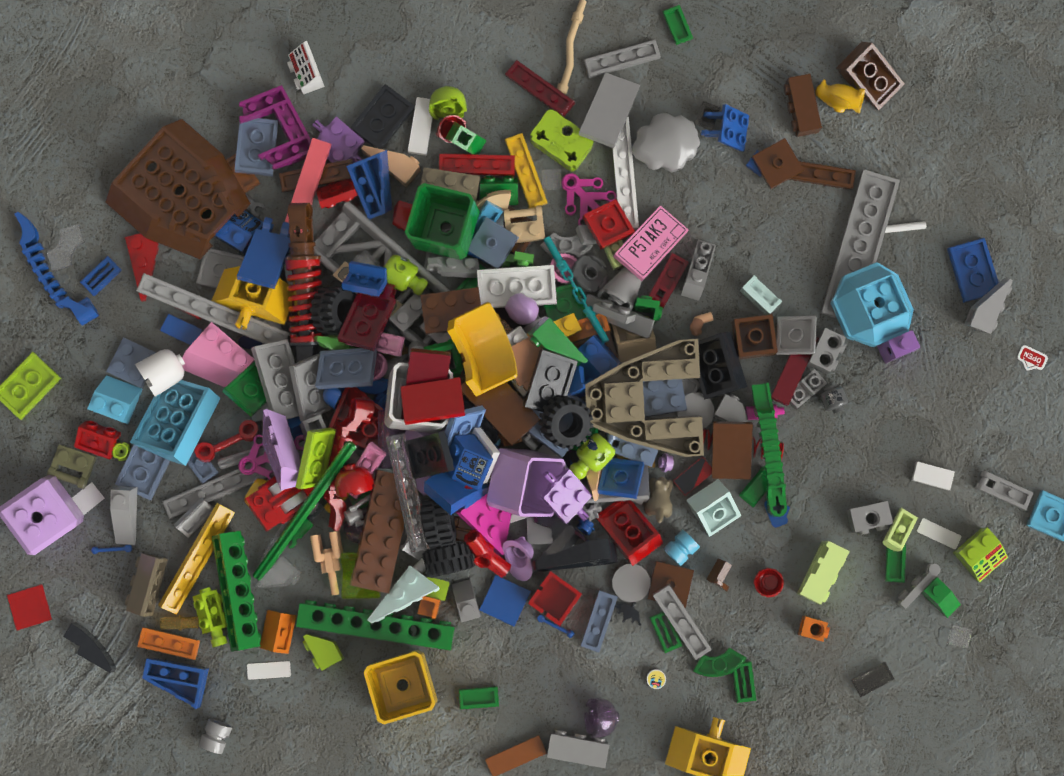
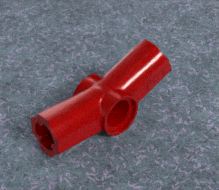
[464,529,511,578]

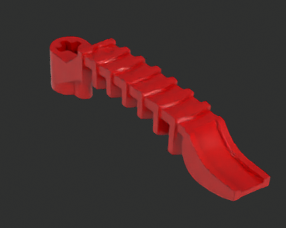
[323,398,375,531]

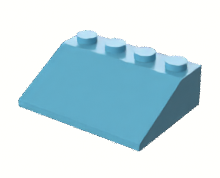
[130,380,220,466]

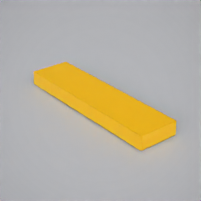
[505,133,548,208]

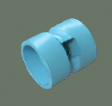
[663,529,700,566]

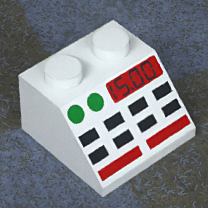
[287,41,325,94]

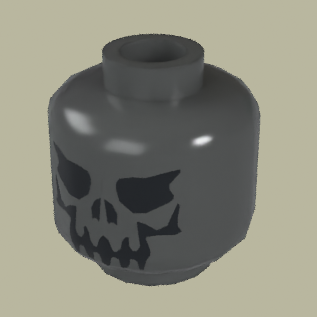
[820,384,849,413]

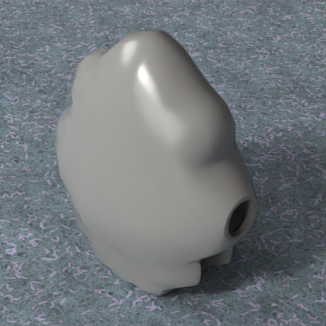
[632,113,700,173]

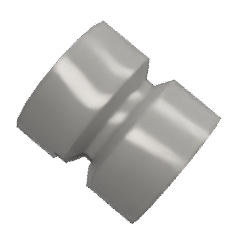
[198,719,233,754]

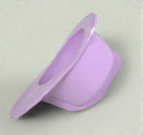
[502,536,534,581]

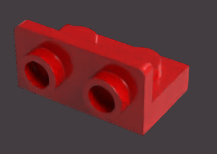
[74,421,121,460]

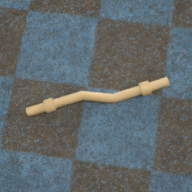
[557,0,586,95]

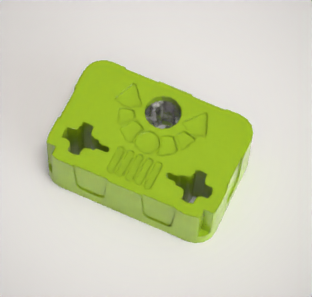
[530,110,593,171]

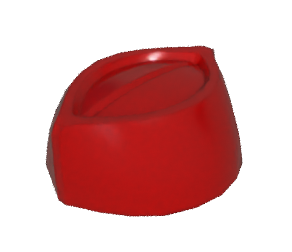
[436,115,466,143]

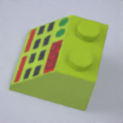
[953,527,1008,582]

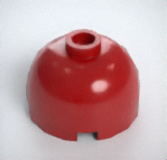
[335,463,375,497]

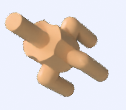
[310,531,344,596]

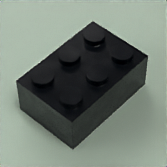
[698,332,747,400]

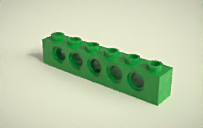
[212,531,261,652]

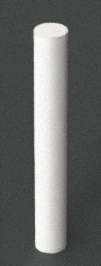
[885,221,926,233]

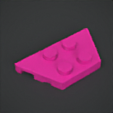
[456,494,512,555]

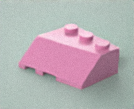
[182,322,255,387]

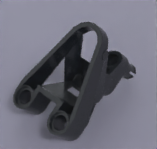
[531,514,618,572]

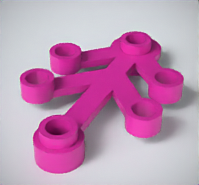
[561,173,616,225]
[238,435,305,480]

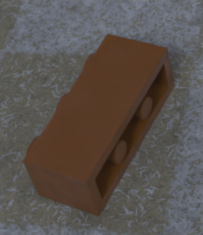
[784,74,822,137]

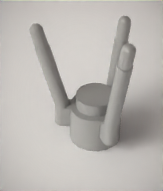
[344,494,370,527]

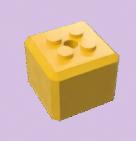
[364,650,438,725]

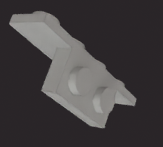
[586,294,655,338]

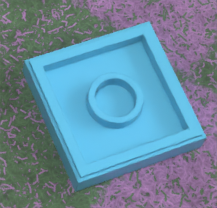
[1026,490,1064,541]

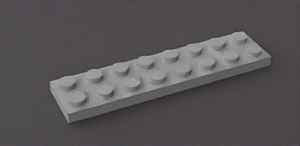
[821,170,900,318]

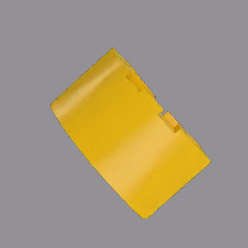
[447,302,517,396]

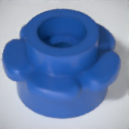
[576,518,595,536]

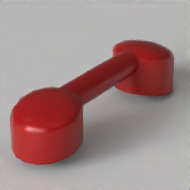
[194,420,259,462]

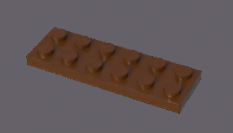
[350,470,415,594]

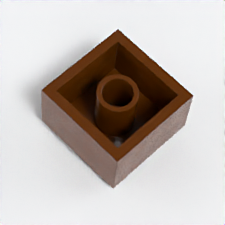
[731,314,778,360]

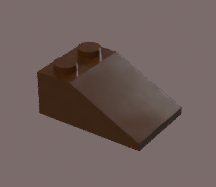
[836,42,905,110]

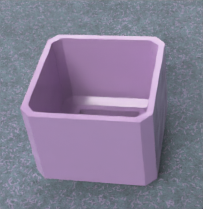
[486,448,565,517]
[0,475,84,555]

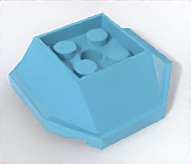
[830,262,914,347]

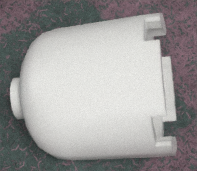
[135,349,185,397]

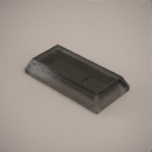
[851,662,895,698]

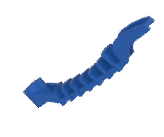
[14,212,99,326]

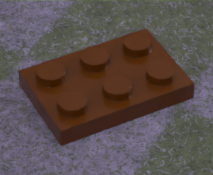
[420,287,481,334]

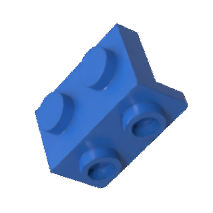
[342,261,387,297]

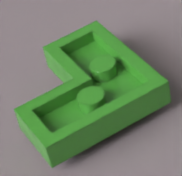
[501,251,534,268]

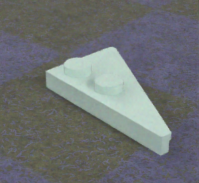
[367,566,440,624]

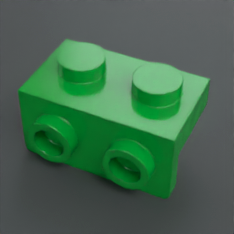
[480,176,518,205]
[633,295,663,325]

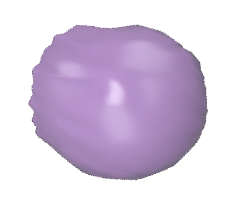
[505,293,539,325]

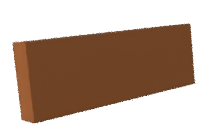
[485,735,547,776]

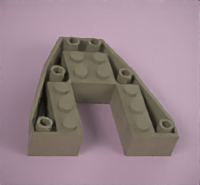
[585,339,704,457]

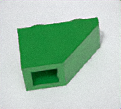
[446,122,487,155]

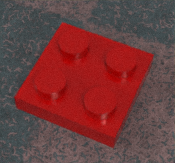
[316,179,358,209]
[582,199,635,249]

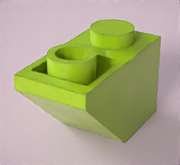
[303,634,344,671]

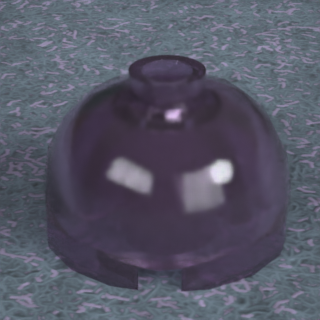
[584,698,619,738]

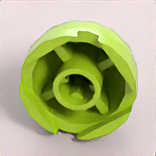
[429,86,467,120]

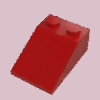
[596,500,663,566]

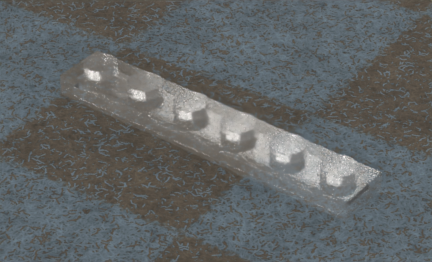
[385,433,430,553]

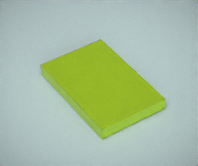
[0,352,61,420]
[296,428,336,489]

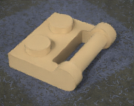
[503,205,545,243]

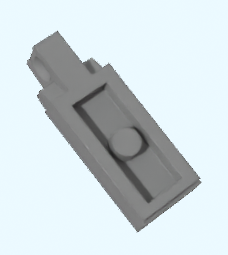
[426,257,479,278]

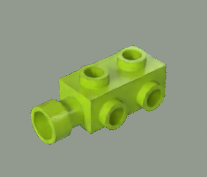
[192,587,228,648]

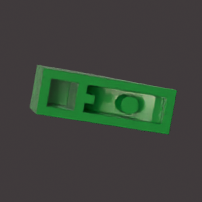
[528,317,588,363]

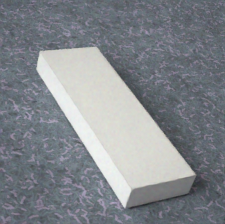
[408,97,433,156]

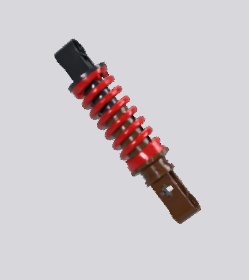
[284,203,325,362]

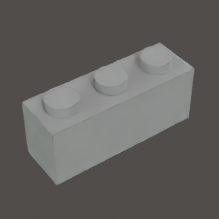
[547,730,609,768]

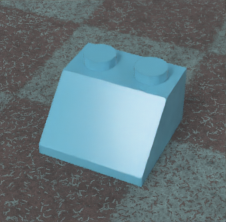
[87,375,143,424]

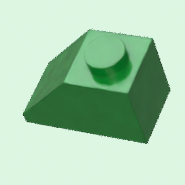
[921,577,961,618]

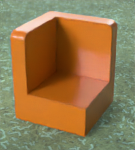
[417,596,441,619]

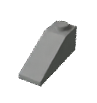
[110,486,137,545]

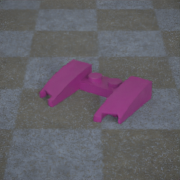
[239,85,312,170]

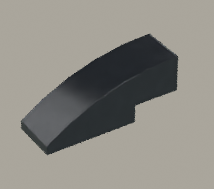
[63,622,116,673]

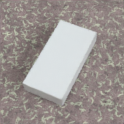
[911,462,955,491]

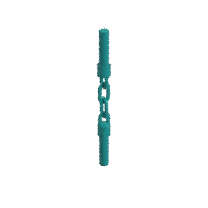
[544,236,609,343]

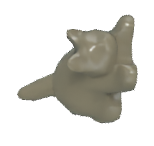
[644,477,673,523]

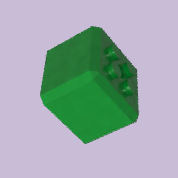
[405,183,480,260]

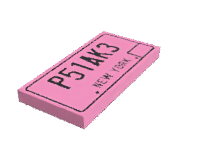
[613,206,689,281]

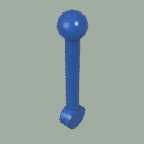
[91,545,133,554]
[537,615,574,638]

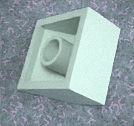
[687,479,741,537]

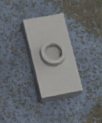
[174,498,214,537]

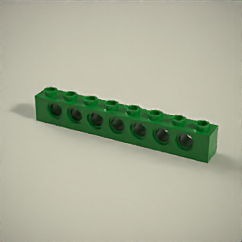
[296,600,455,651]

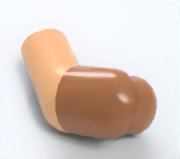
[690,312,713,336]

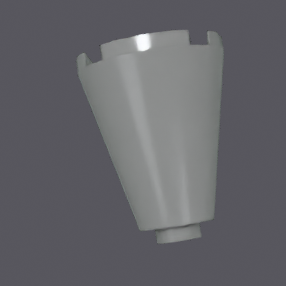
[597,267,642,311]

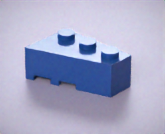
[346,150,392,219]
[142,657,209,709]

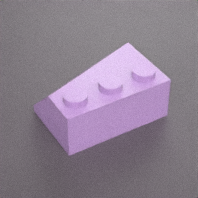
[263,409,301,490]

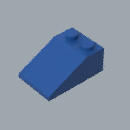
[578,334,621,398]

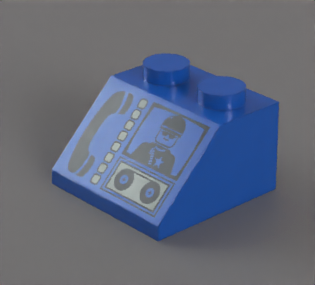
[214,211,263,255]
[447,434,493,490]

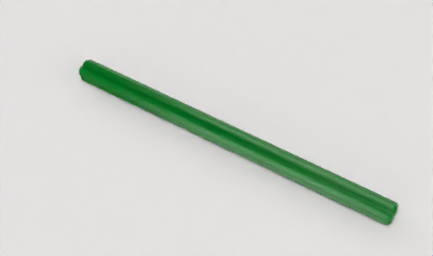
[253,441,356,581]

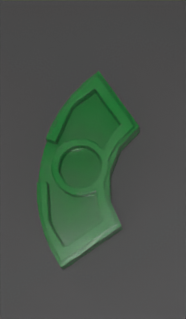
[693,648,747,677]

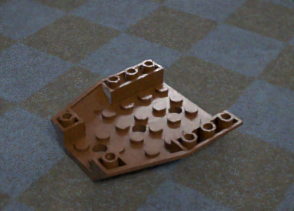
[105,119,251,260]

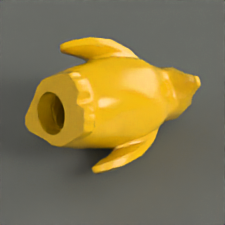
[815,79,865,113]

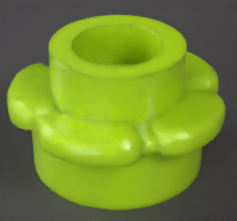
[113,442,131,461]

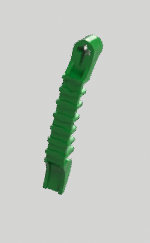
[751,383,787,517]

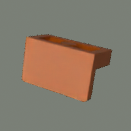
[260,610,296,654]

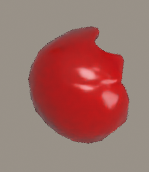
[754,568,784,598]

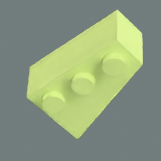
[797,541,850,604]

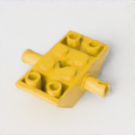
[211,266,293,330]
[665,717,751,776]

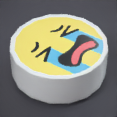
[646,669,666,689]

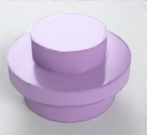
[658,453,674,472]

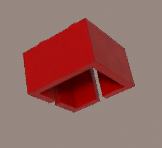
[528,571,582,626]

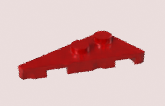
[125,233,159,302]

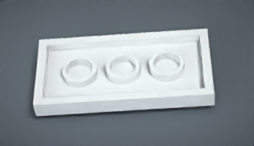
[477,265,557,308]

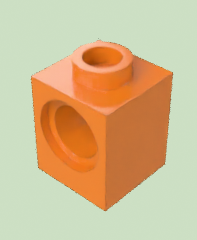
[798,616,830,642]

